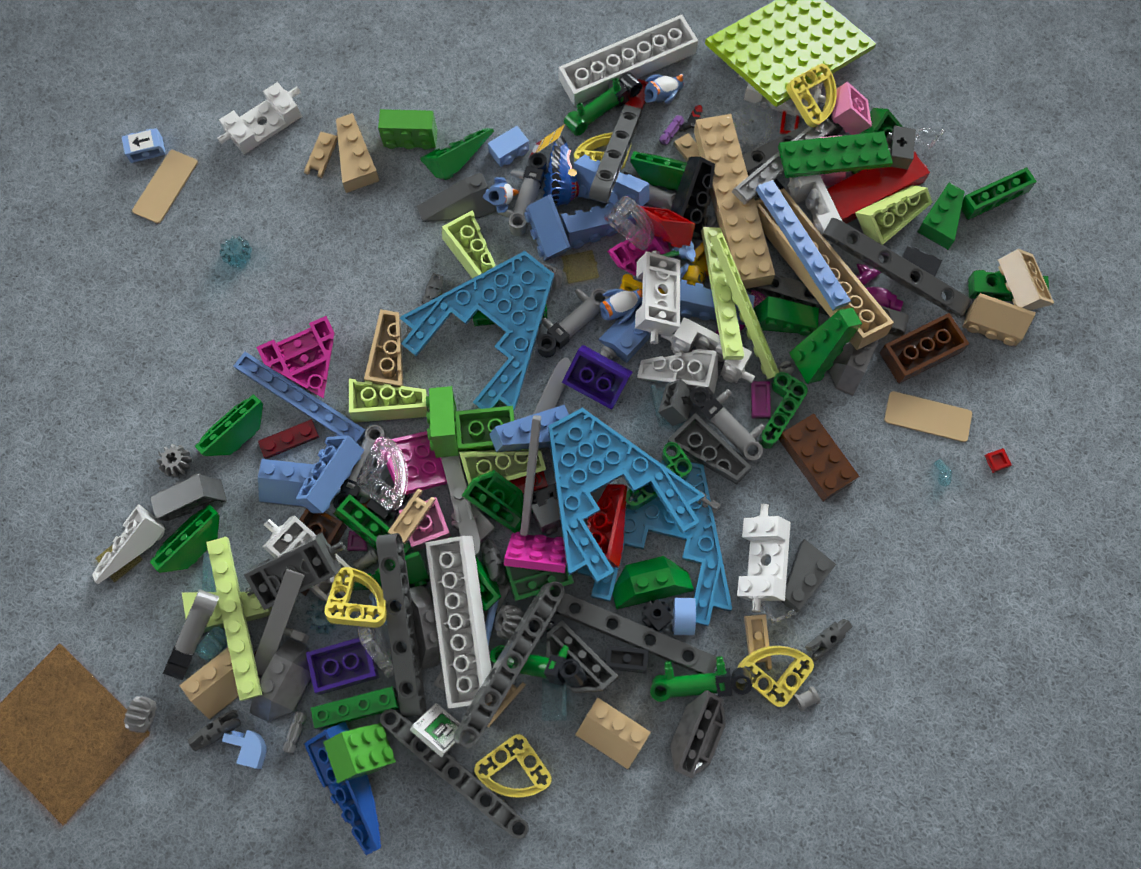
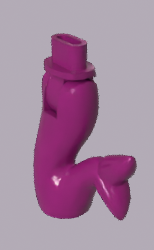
[856,264,904,312]

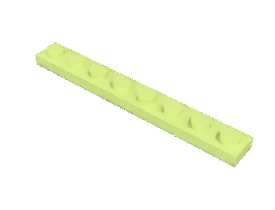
[701,227,744,360]
[710,233,779,379]
[206,537,262,701]

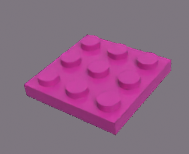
[378,431,447,496]
[504,532,566,573]

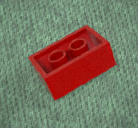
[636,206,695,248]

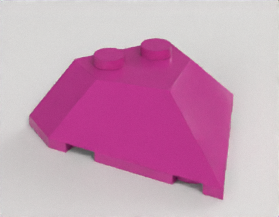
[607,226,672,288]
[256,316,335,399]

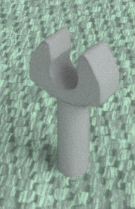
[283,627,310,644]

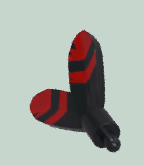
[679,105,703,131]

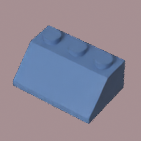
[524,194,570,261]
[598,304,651,363]
[258,459,313,507]

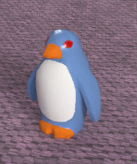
[645,74,684,104]
[483,177,519,213]
[600,289,642,324]

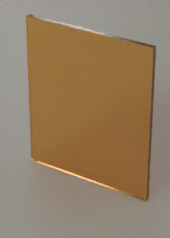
[0,643,150,825]

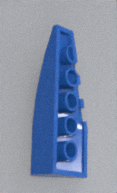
[304,722,381,855]

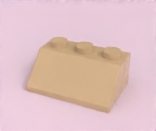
[998,249,1054,310]
[962,293,1036,346]
[179,647,260,720]
[575,698,651,769]

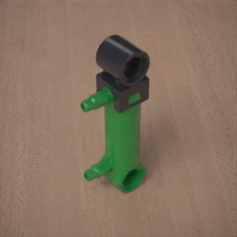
[564,72,642,136]
[490,645,586,688]
[650,656,752,702]

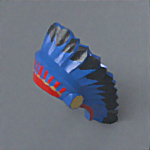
[543,135,579,207]

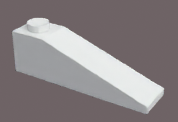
[637,349,718,394]
[92,504,165,584]

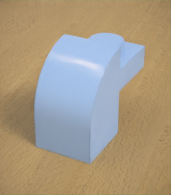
[672,598,696,635]
[222,730,266,769]

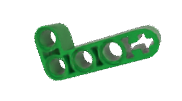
[759,372,808,449]
[626,442,692,510]

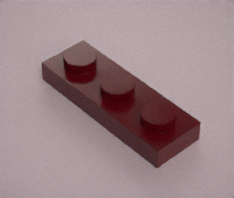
[258,419,320,459]

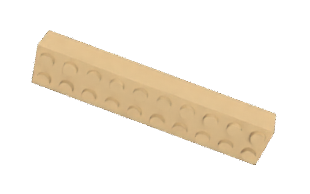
[694,114,775,289]
[755,188,894,350]

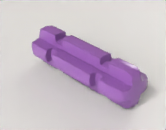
[659,115,684,145]

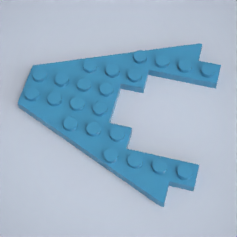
[400,251,555,410]
[548,408,704,583]
[578,460,732,626]

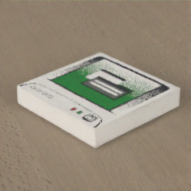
[410,703,465,757]

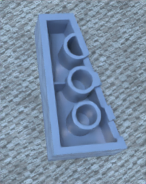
[574,154,650,208]
[561,203,637,249]
[680,279,755,325]
[489,404,569,452]
[296,435,364,513]

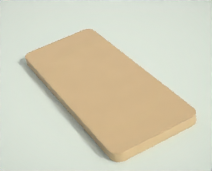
[132,150,198,224]
[884,391,972,442]

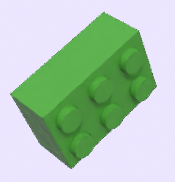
[378,109,437,150]
[426,386,459,458]
[455,406,515,453]
[323,723,396,783]

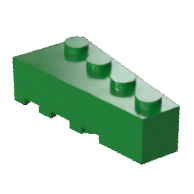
[789,308,862,384]

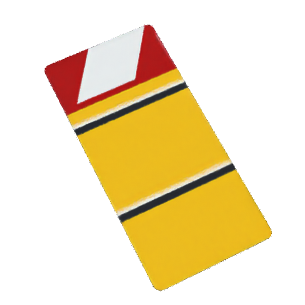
[529,124,565,157]

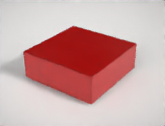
[984,448,1012,473]

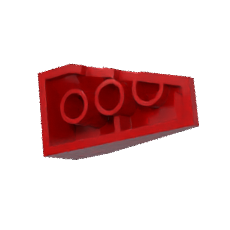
[587,484,627,568]

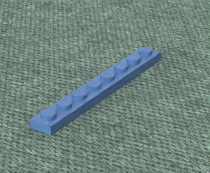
[755,180,851,310]
[234,352,366,444]

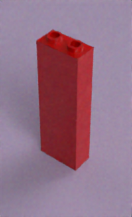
[827,152,930,224]

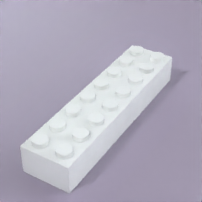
[559,15,698,106]
[425,536,492,708]

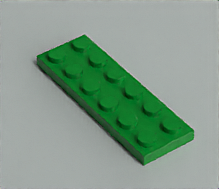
[778,131,893,178]

